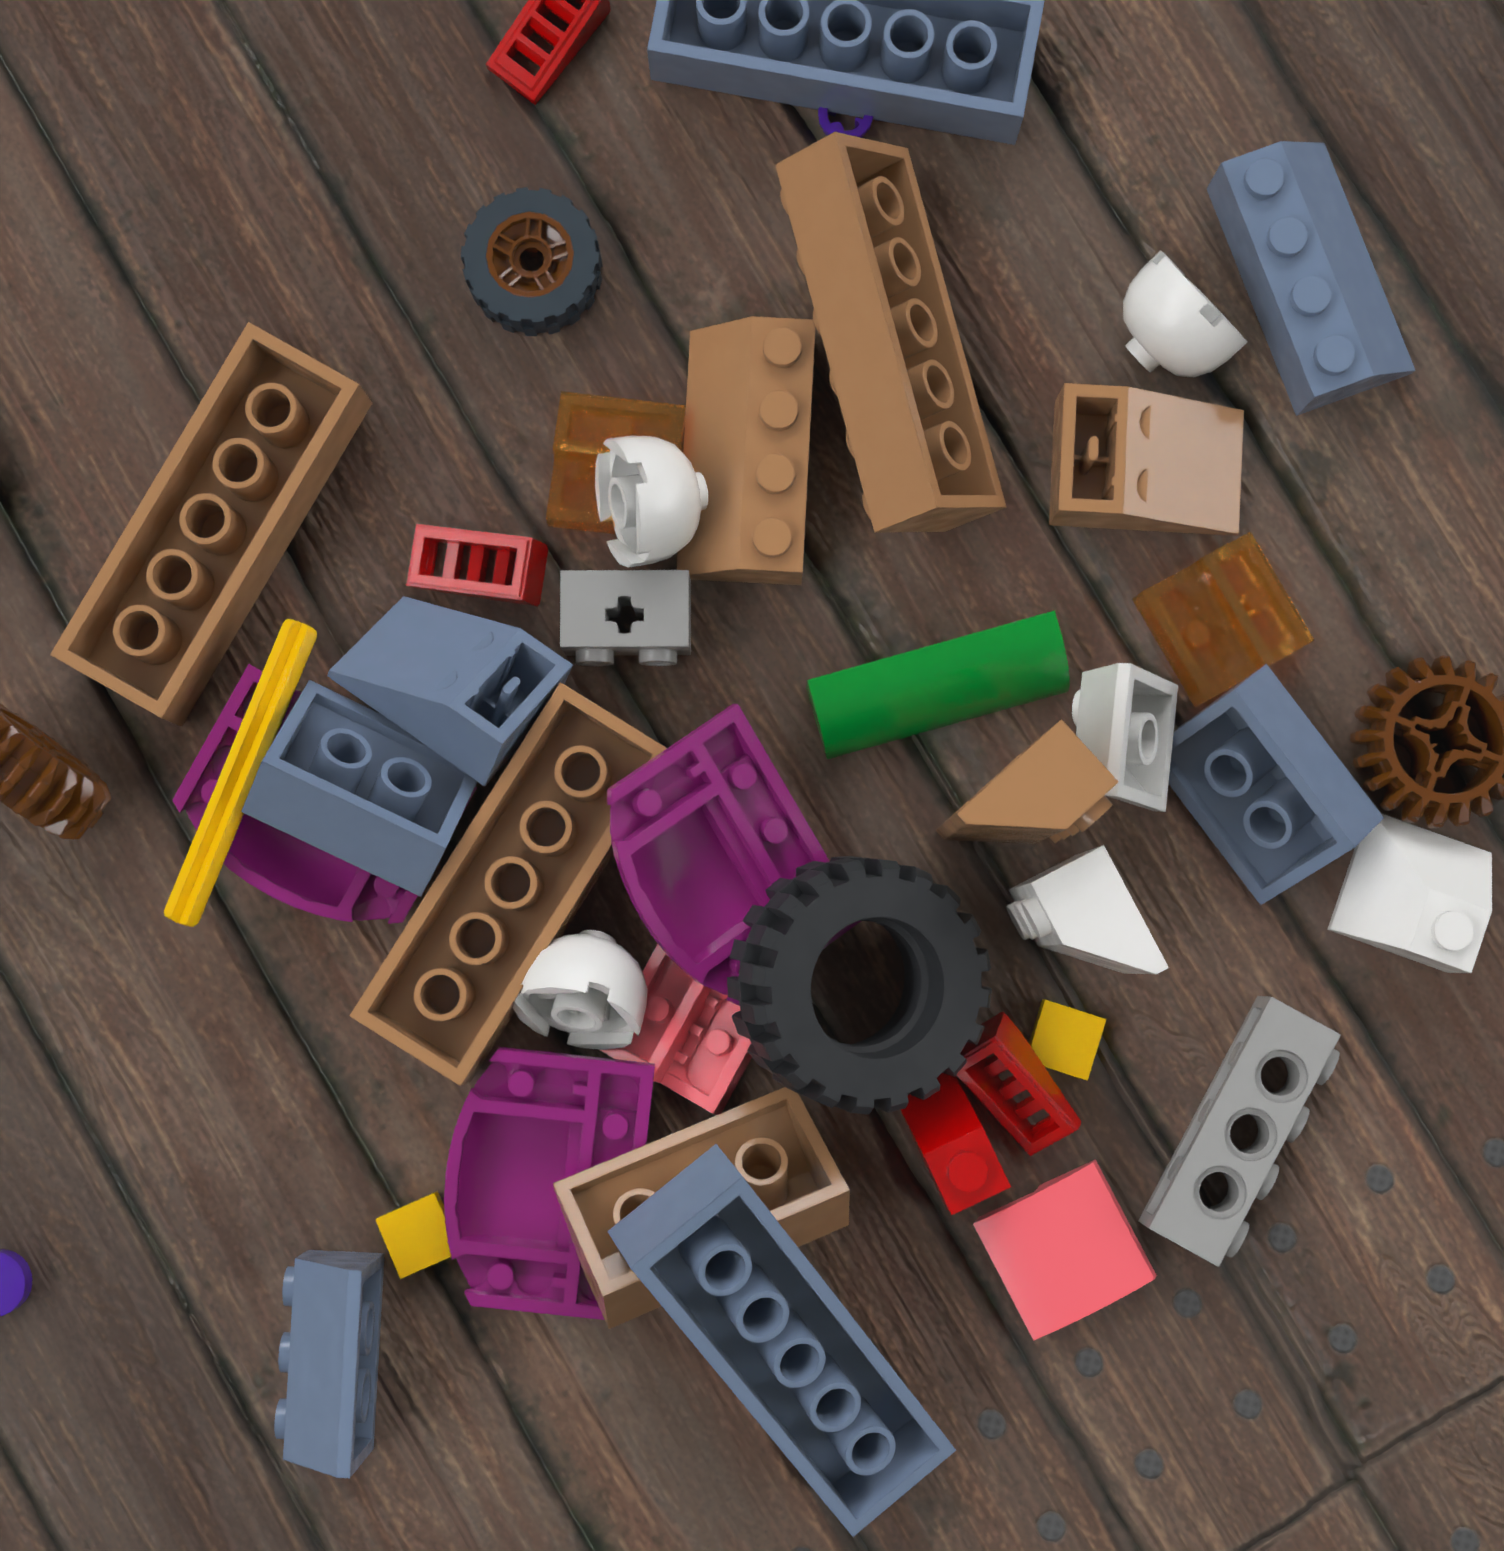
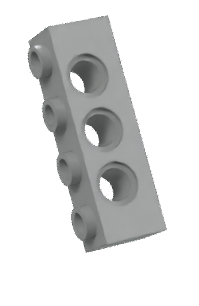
[1138,996,1341,1267]

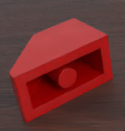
[900,1073,1011,1215]

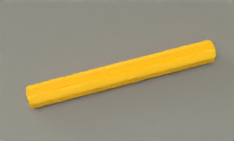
[164,619,317,927]

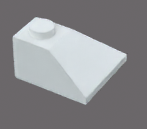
[1072,663,1178,812]
[1327,814,1492,973]

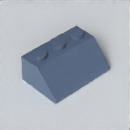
[1168,664,1384,905]
[241,680,477,897]
[274,1250,385,1478]

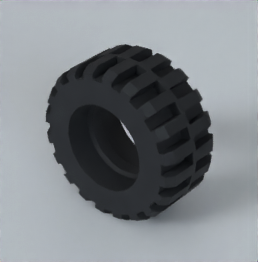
[727,856,992,1114]

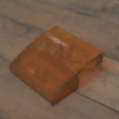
[546,391,686,534]
[1132,531,1314,707]

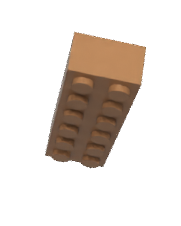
[775,132,1007,533]
[50,322,372,727]
[350,682,667,1086]

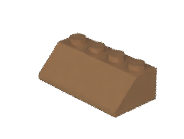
[677,316,815,585]
[936,719,1119,844]
[553,1087,850,1329]

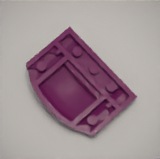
[172,664,477,924]
[607,704,861,1006]
[444,1047,655,1320]

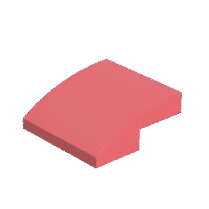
[600,944,752,1115]
[973,1159,1157,1341]

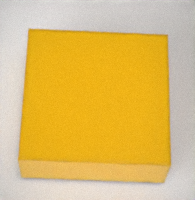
[1029,999,1106,1081]
[375,1191,451,1279]

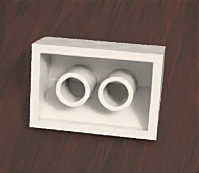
[1006,845,1169,974]

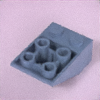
[327,596,573,786]

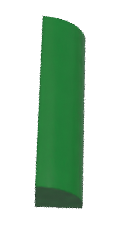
[806,610,1070,760]

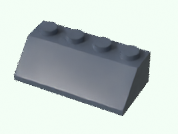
[1207,141,1416,416]

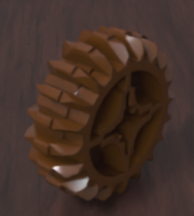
[1349,655,1504,829]
[0,703,112,840]

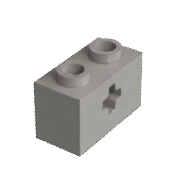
[560,570,691,666]

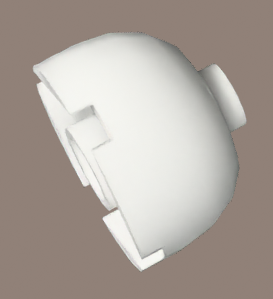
[1123,250,1247,377]
[595,436,708,567]
[513,930,648,1050]

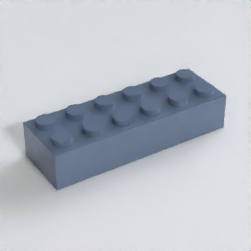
[647,0,1045,145]
[607,1144,956,1537]

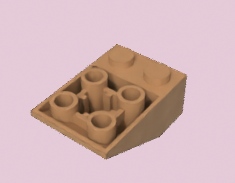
[1049,383,1244,536]

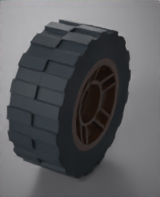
[461,187,603,336]

